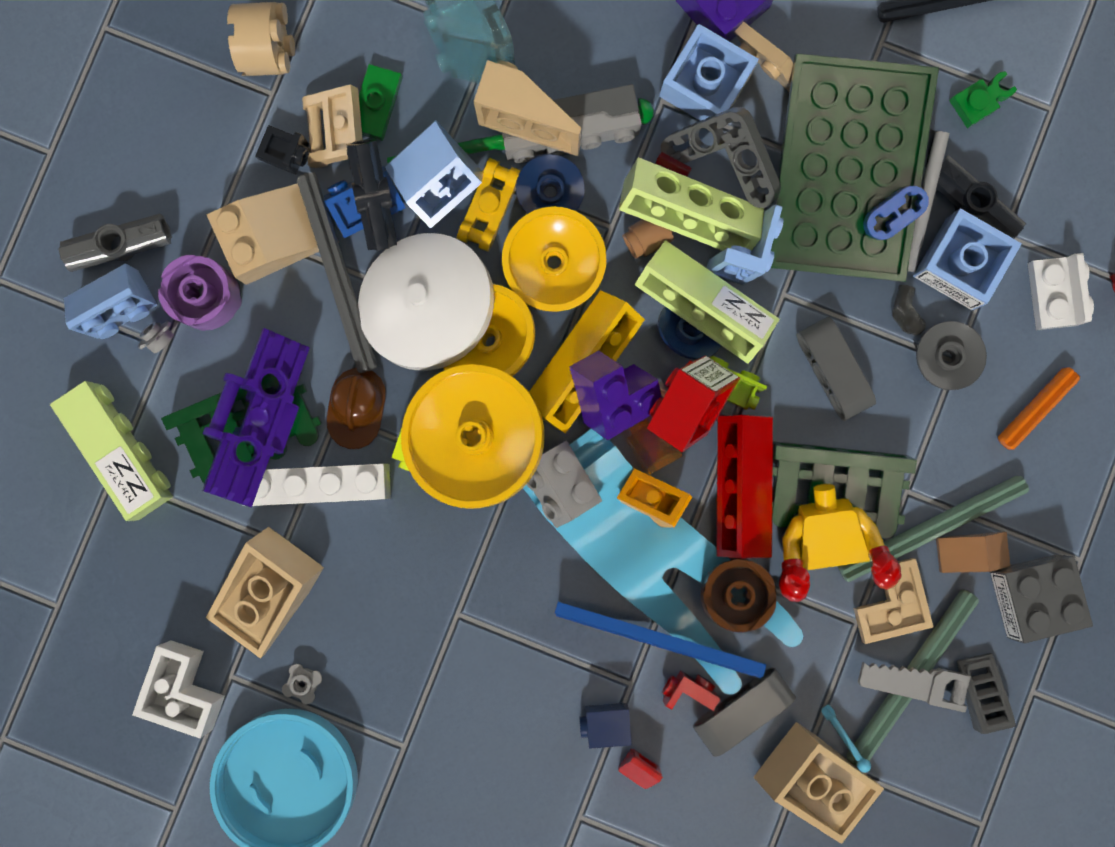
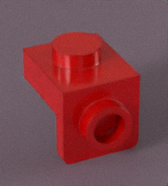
[662,670,720,711]

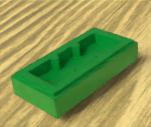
[359,64,403,141]

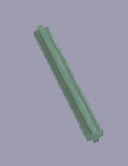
[838,476,1029,582]
[847,589,979,766]

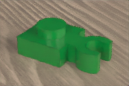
[949,71,1017,129]

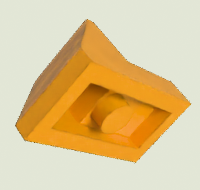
[617,468,692,528]

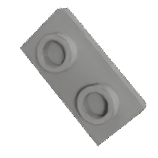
[527,440,602,528]

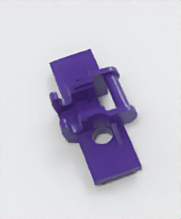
[202,328,310,508]

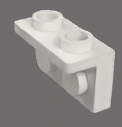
[1027,253,1094,330]

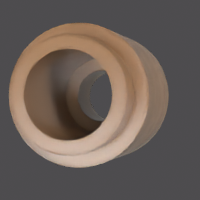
[622,219,674,259]

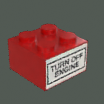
[647,356,740,452]

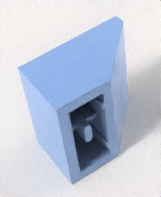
[385,120,483,228]
[64,263,157,339]

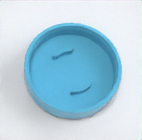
[210,709,358,847]

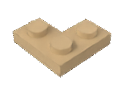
[853,558,933,644]

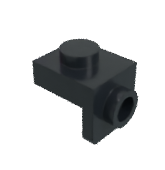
[255,125,310,175]

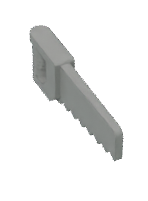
[858,662,971,712]

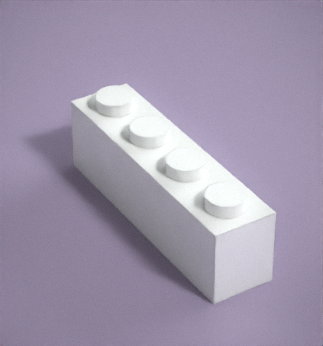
[243,464,391,506]

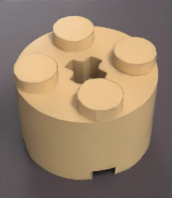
[227,2,295,76]

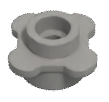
[138,321,174,353]
[282,664,322,705]

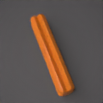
[998,367,1080,450]

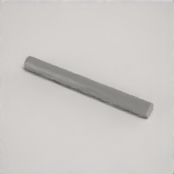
[908,131,950,272]

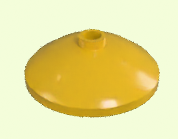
[502,206,607,312]
[443,284,535,376]

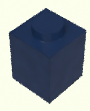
[579,703,632,749]

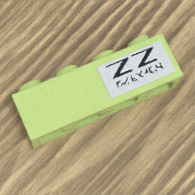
[635,240,780,363]
[50,381,173,521]

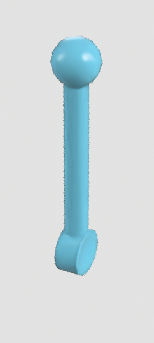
[821,705,871,773]

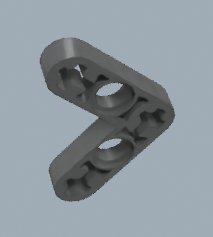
[661,107,781,208]

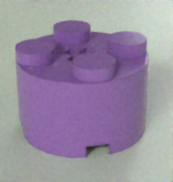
[158,255,242,331]

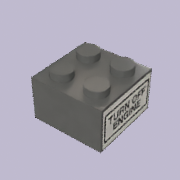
[990,554,1093,644]

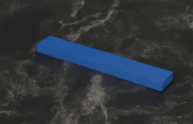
[554,602,766,678]

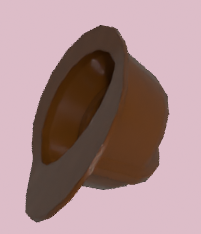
[327,368,386,449]

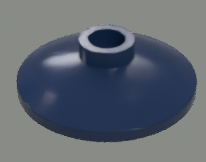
[516,154,585,214]
[658,307,721,360]

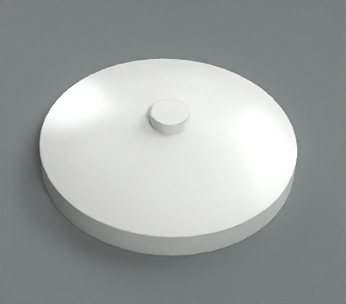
[358,233,494,371]

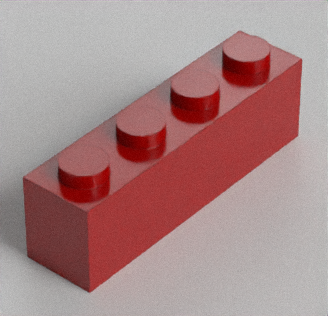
[717,415,773,559]

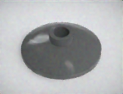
[916,321,987,390]

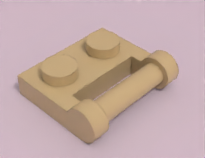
[302,84,363,168]

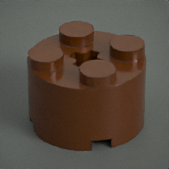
[700,559,776,632]

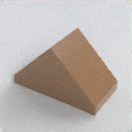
[936,531,1010,573]

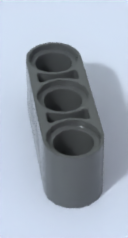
[796,317,876,421]
[693,668,796,757]

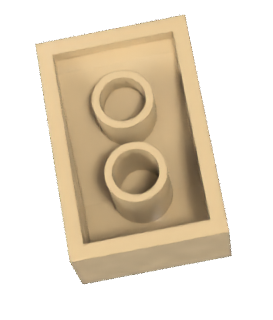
[474,60,581,156]
[206,183,339,285]
[206,527,324,659]
[753,722,884,844]

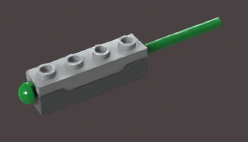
[387,84,654,163]

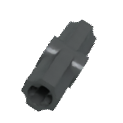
[58,214,172,272]

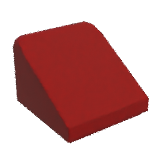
[618,749,663,789]

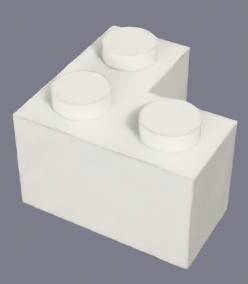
[132,640,225,738]

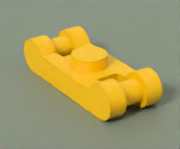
[456,158,521,252]

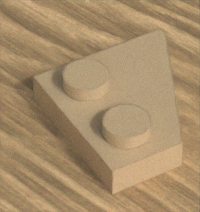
[734,22,793,92]

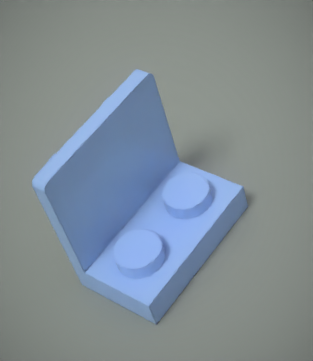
[706,204,784,285]

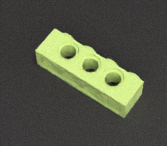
[619,157,764,251]

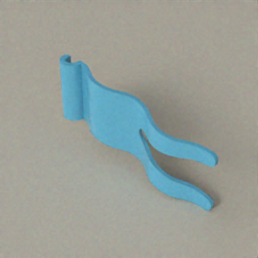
[523,428,803,694]

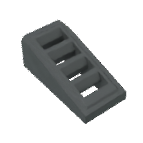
[956,653,1016,734]

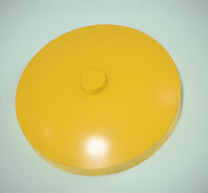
[401,364,545,509]

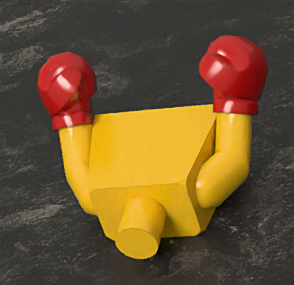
[779,484,902,602]

